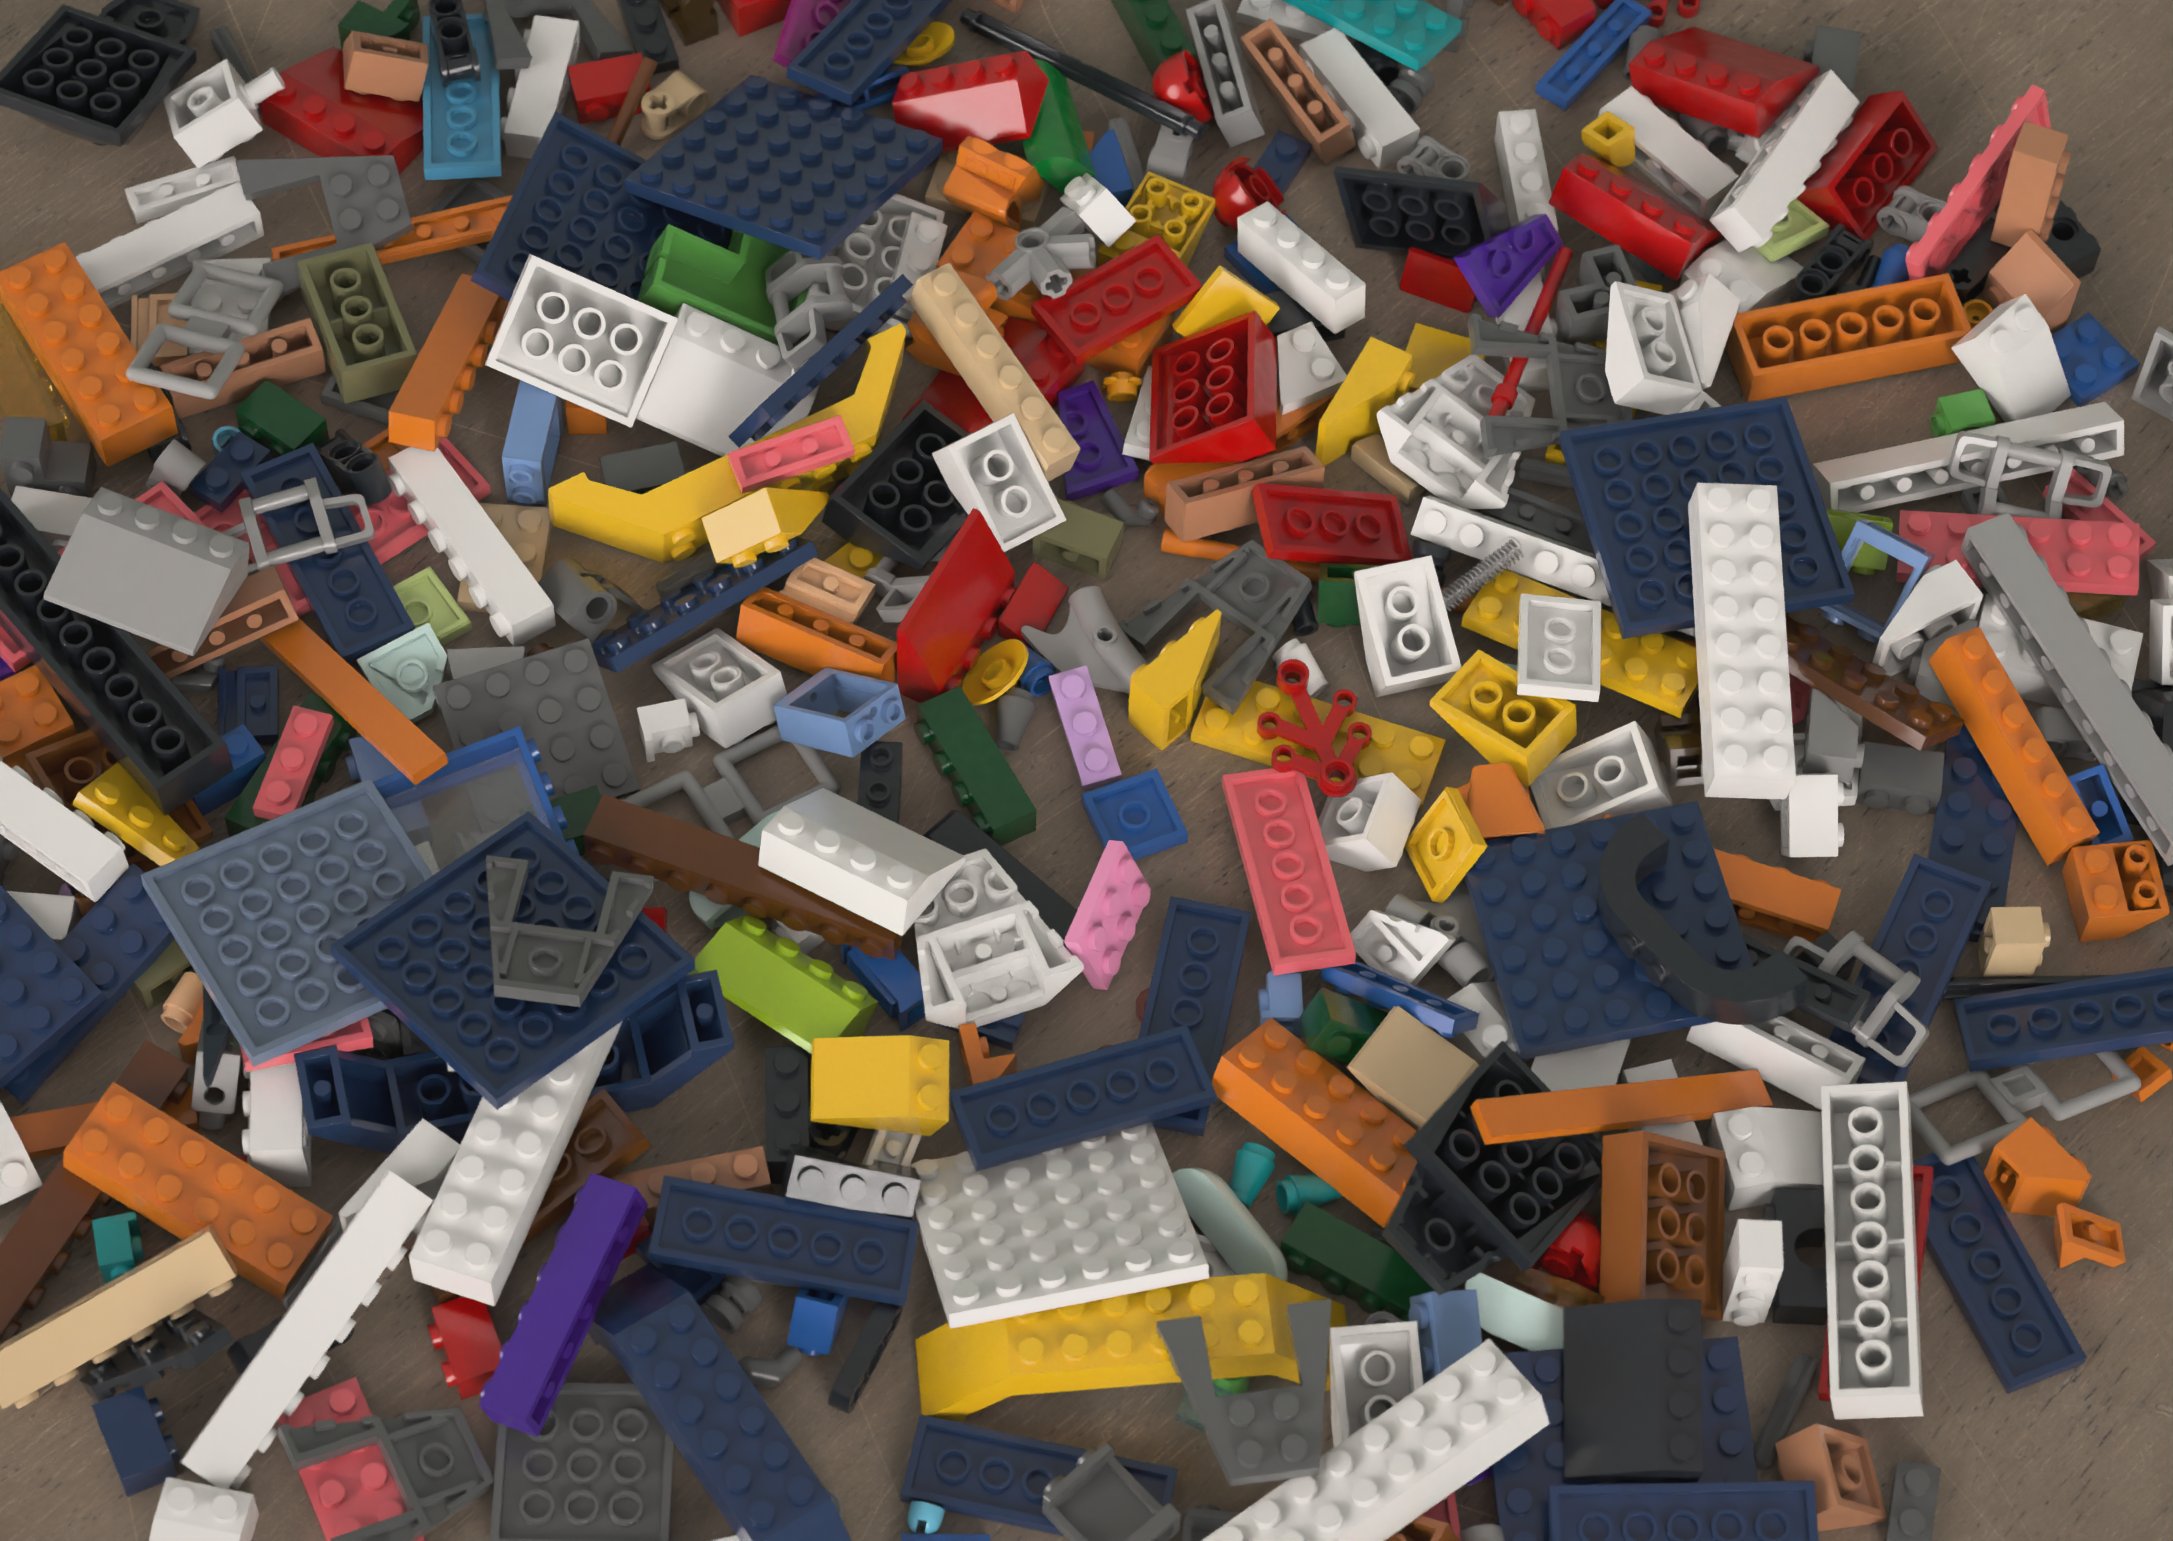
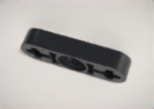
[828,1302,903,1414]

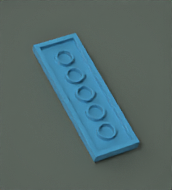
[422,13,502,180]

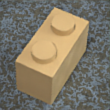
[1976,906,2050,977]

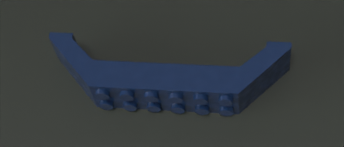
[294,969,734,1155]
[588,1264,851,1541]

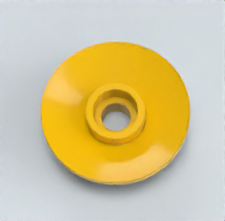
[893,21,955,66]
[962,639,1029,705]

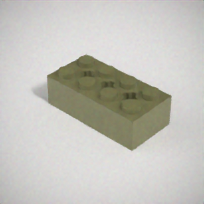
[297,242,417,404]

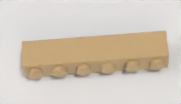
[909,263,1081,482]
[0,1224,237,1409]

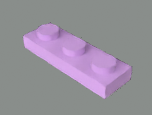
[1048,665,1122,791]

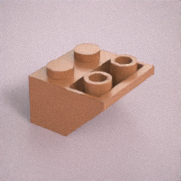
[343,31,429,102]

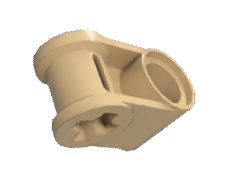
[641,71,710,140]

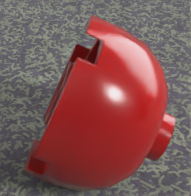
[1152,50,1215,124]
[1212,156,1286,231]
[1530,1212,1601,1293]

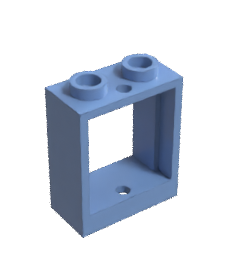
[502,380,564,506]
[1819,518,1935,644]
[773,667,906,758]

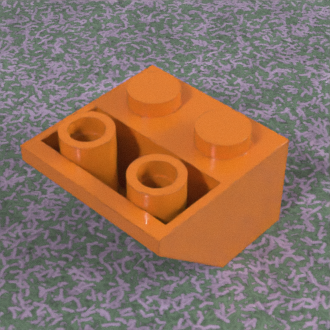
[2062,840,2170,942]
[1984,1117,2092,1217]

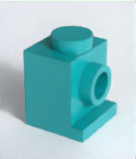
[92,1211,145,1284]

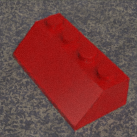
[892,50,1049,154]
[1798,90,1939,240]

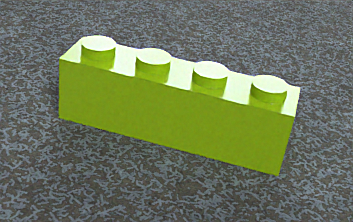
[689,915,878,1054]

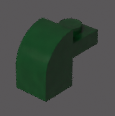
[338,0,421,49]

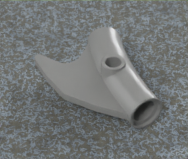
[1021,586,1149,695]
[1385,881,1494,988]

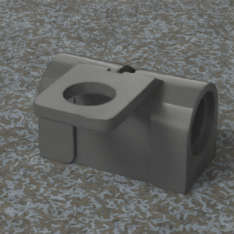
[538,558,643,642]

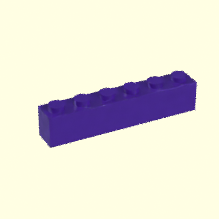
[479,1173,648,1437]

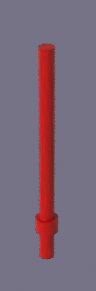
[1488,247,1573,416]

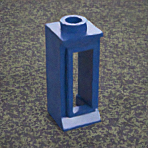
[841,944,925,1032]

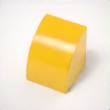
[1581,111,1635,167]

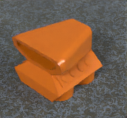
[942,136,1044,232]
[905,266,1009,376]
[1456,763,1545,841]

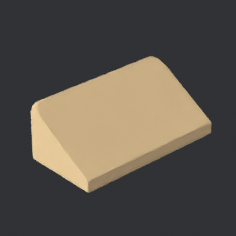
[1350,434,1426,505]

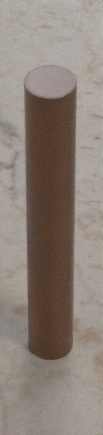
[607,57,658,146]

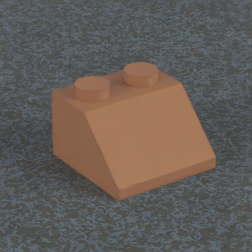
[1982,229,2081,335]
[1775,1423,1888,1531]

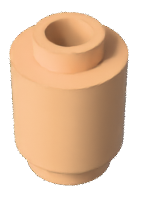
[161,972,203,1034]

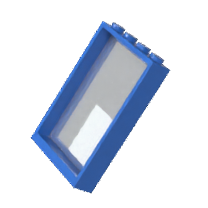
[373,726,580,875]

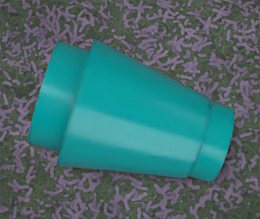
[1229,1142,1276,1209]
[1275,1174,1342,1216]

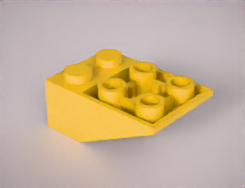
[1097,171,1215,268]
[1128,609,1222,751]

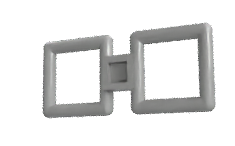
[126,262,284,400]
[622,725,840,882]
[1909,1051,2141,1165]

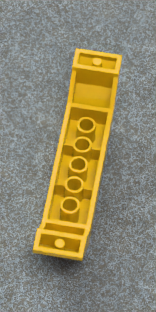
[548,323,906,564]
[915,1273,1347,1421]

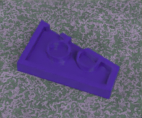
[1453,214,1564,317]
[1057,380,1139,501]

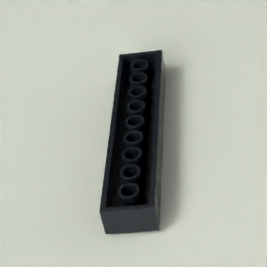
[0,488,234,816]

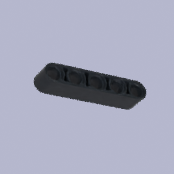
[923,810,1077,955]

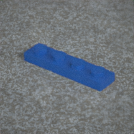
[1535,0,1652,111]
[1320,961,1479,1038]

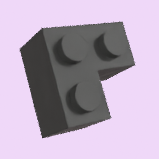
[1554,244,1637,346]
[0,416,97,499]

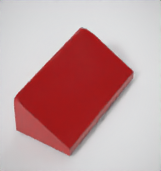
[1399,247,1477,314]
[998,562,1069,651]

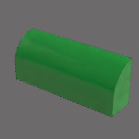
[1021,59,1096,195]

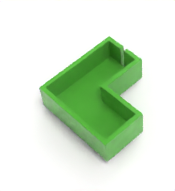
[637,224,810,347]

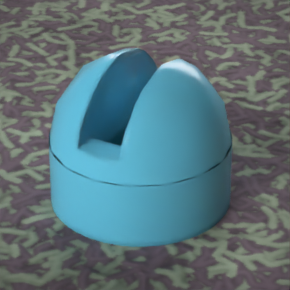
[212,426,242,455]
[907,1501,945,1534]

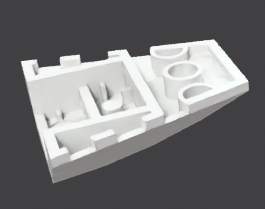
[1376,354,1535,509]
[914,848,1084,1029]

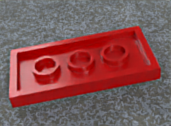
[1031,234,1203,366]
[1251,483,1412,566]

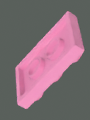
[1064,840,1151,990]

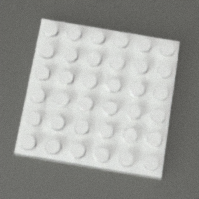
[909,1122,1209,1329]

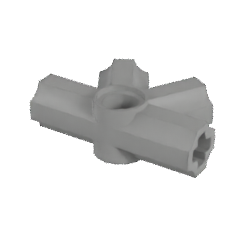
[986,207,1096,301]

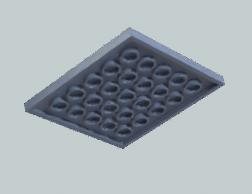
[141,779,433,1067]

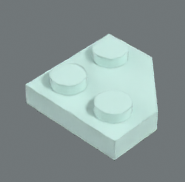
[357,623,448,723]

